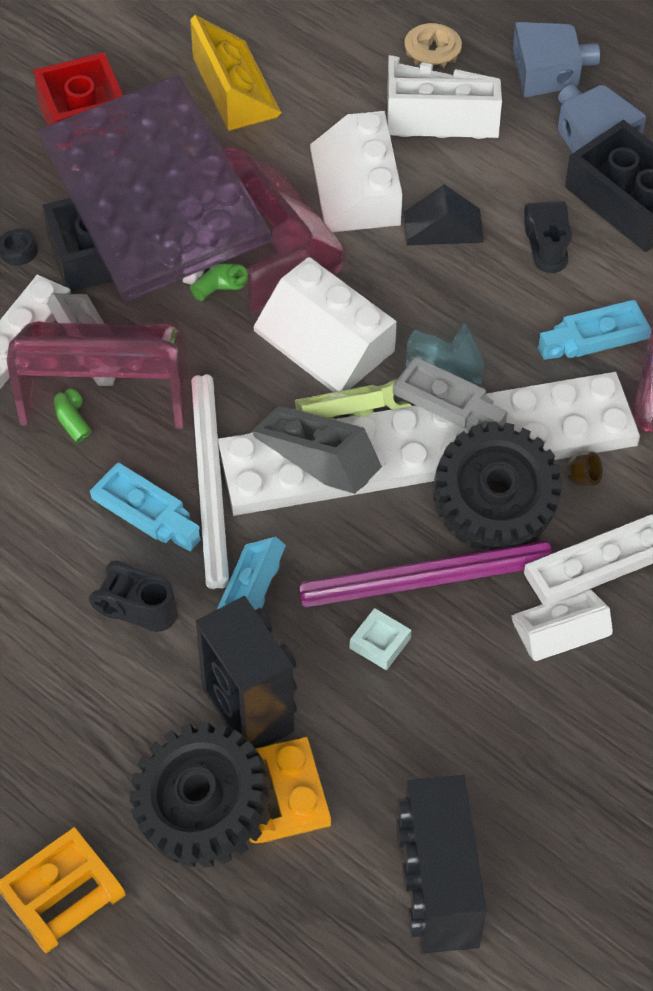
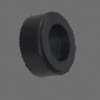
[0,229,38,265]

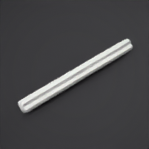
[191,374,229,589]

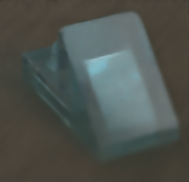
[406,323,485,388]

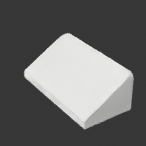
[512,589,613,661]

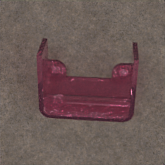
[170,147,345,314]
[6,321,187,429]

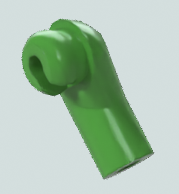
[190,264,249,301]
[53,388,92,443]

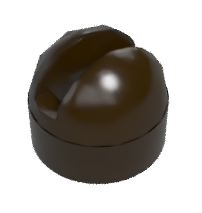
[567,451,603,486]

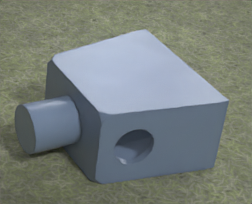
[512,22,600,97]
[558,85,646,153]

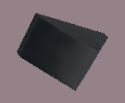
[404,184,484,245]

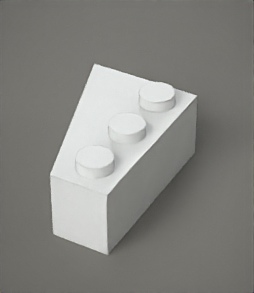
[387,55,502,139]

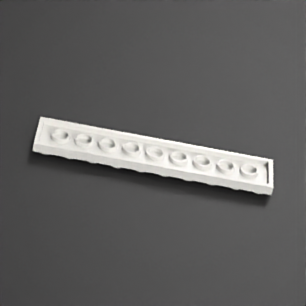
[218,372,640,516]

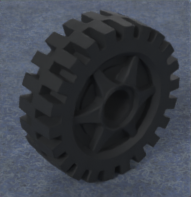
[433,422,562,550]
[130,722,274,868]

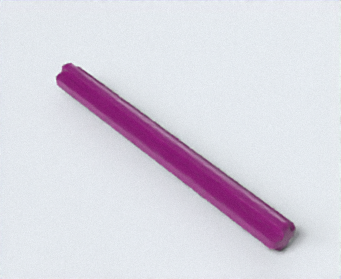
[299,541,552,607]

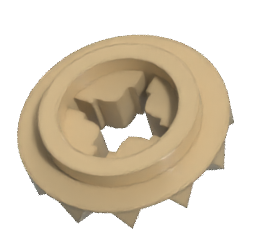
[404,23,462,69]

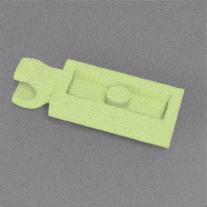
[295,379,411,419]

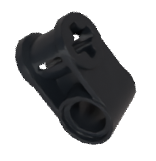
[524,201,572,273]
[89,561,178,632]

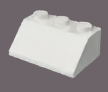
[310,111,402,233]
[254,257,397,392]

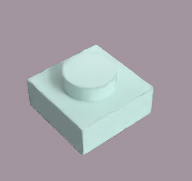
[350,608,411,671]

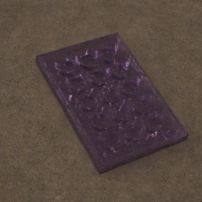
[37,74,272,302]

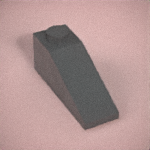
[252,405,382,494]

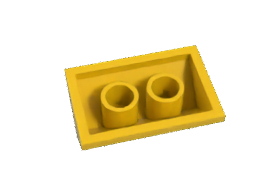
[190,15,282,131]

